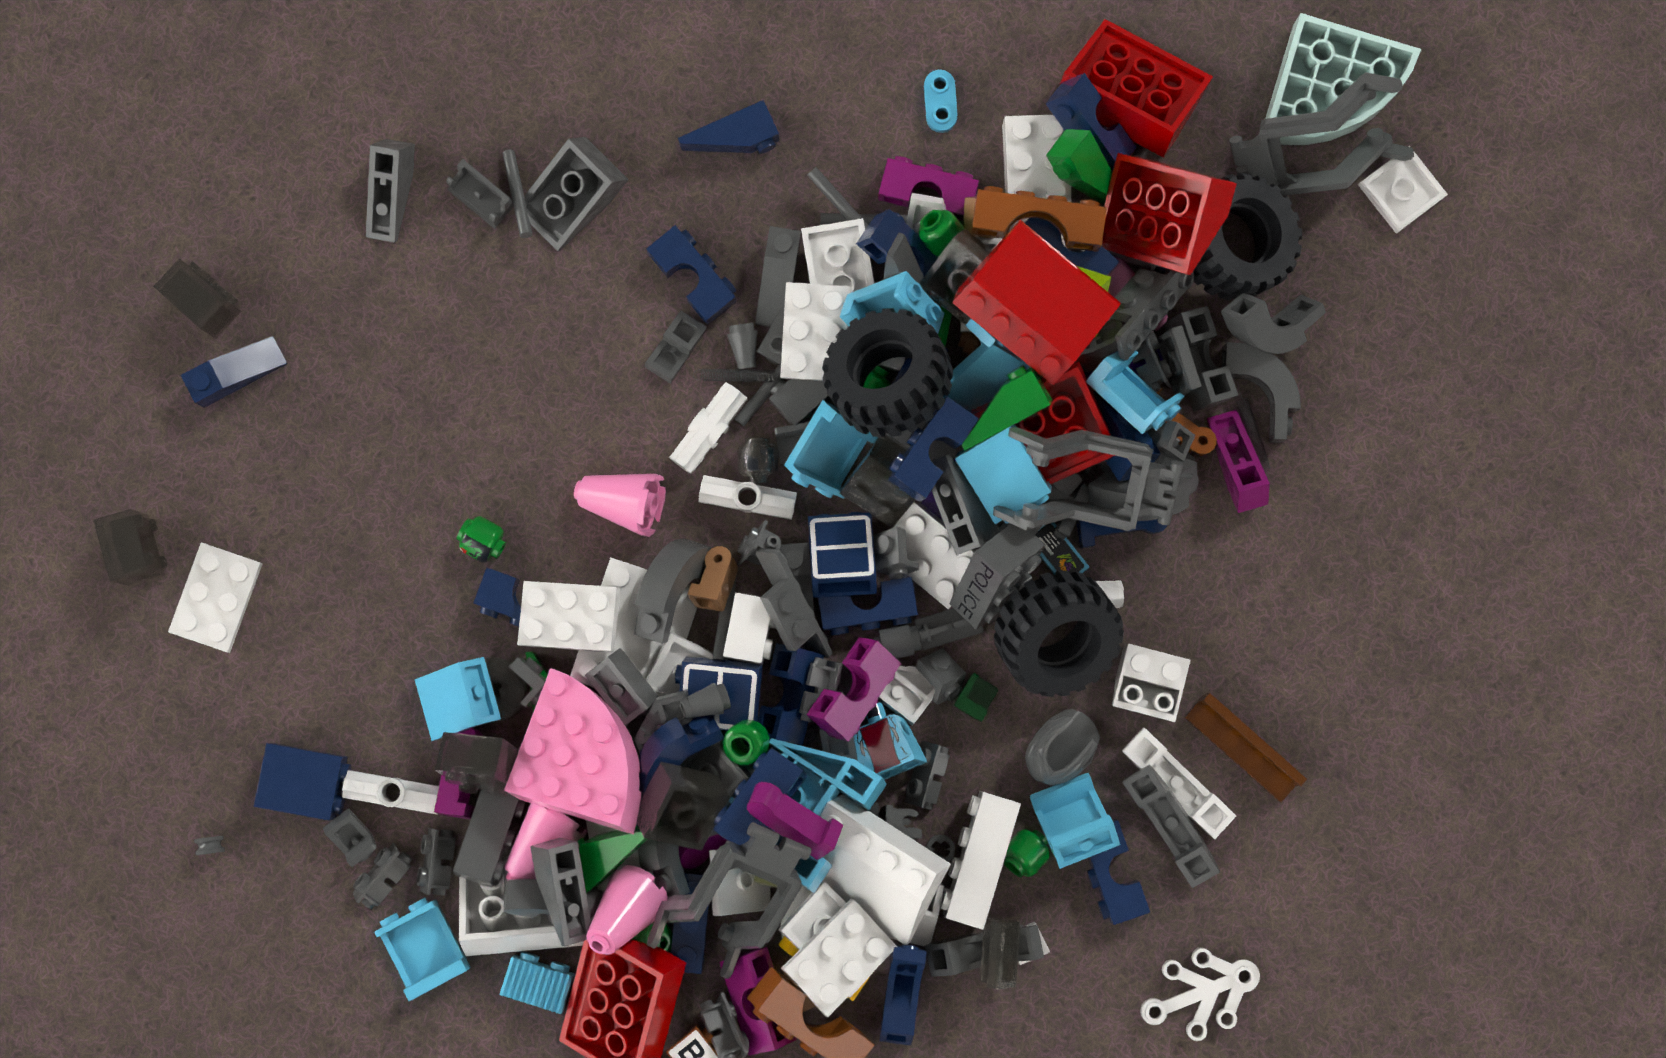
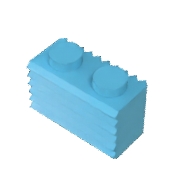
[499,951,575,1014]

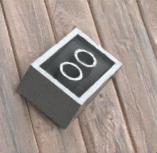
[524,137,629,251]

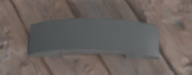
[1122,764,1220,888]
[503,879,604,922]

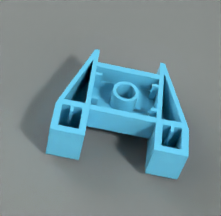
[729,738,887,893]

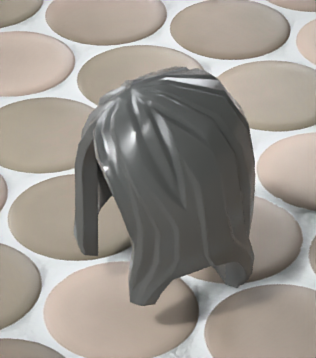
[1025,709,1100,785]

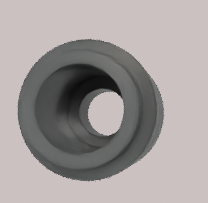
[874,624,922,659]

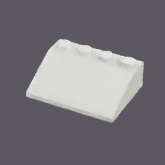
[570,557,697,687]
[820,794,951,945]
[459,841,586,956]

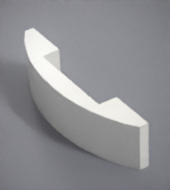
[1122,727,1236,839]

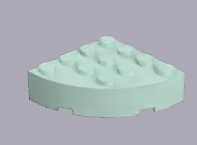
[1265,13,1421,145]

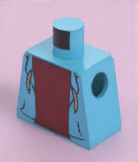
[854,703,927,780]

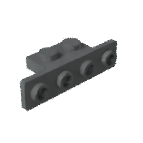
[1110,268,1194,360]
[756,548,833,658]

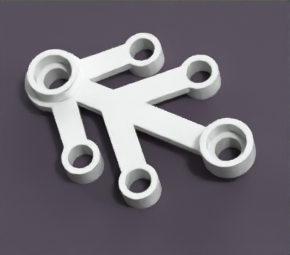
[1140,948,1260,1041]

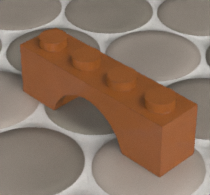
[971,186,1107,252]
[747,966,874,1058]

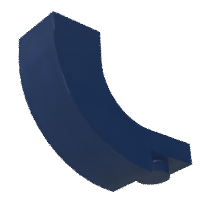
[638,715,724,820]
[879,945,927,1046]

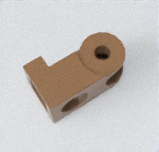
[687,546,738,611]

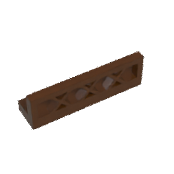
[1184,693,1307,803]

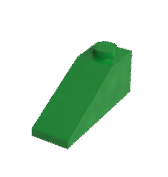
[1046,129,1112,204]
[962,365,1052,450]
[577,821,662,893]

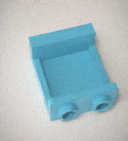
[840,271,944,334]
[943,339,1030,411]
[1086,351,1185,434]
[784,400,882,499]
[955,424,1052,524]
[415,657,501,741]
[1030,773,1120,869]
[374,898,471,1001]

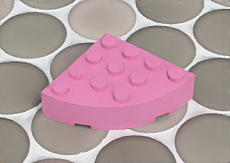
[504,668,641,835]

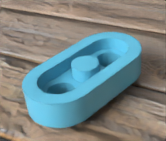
[924,70,957,133]

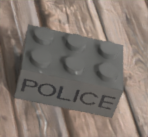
[949,524,1045,630]

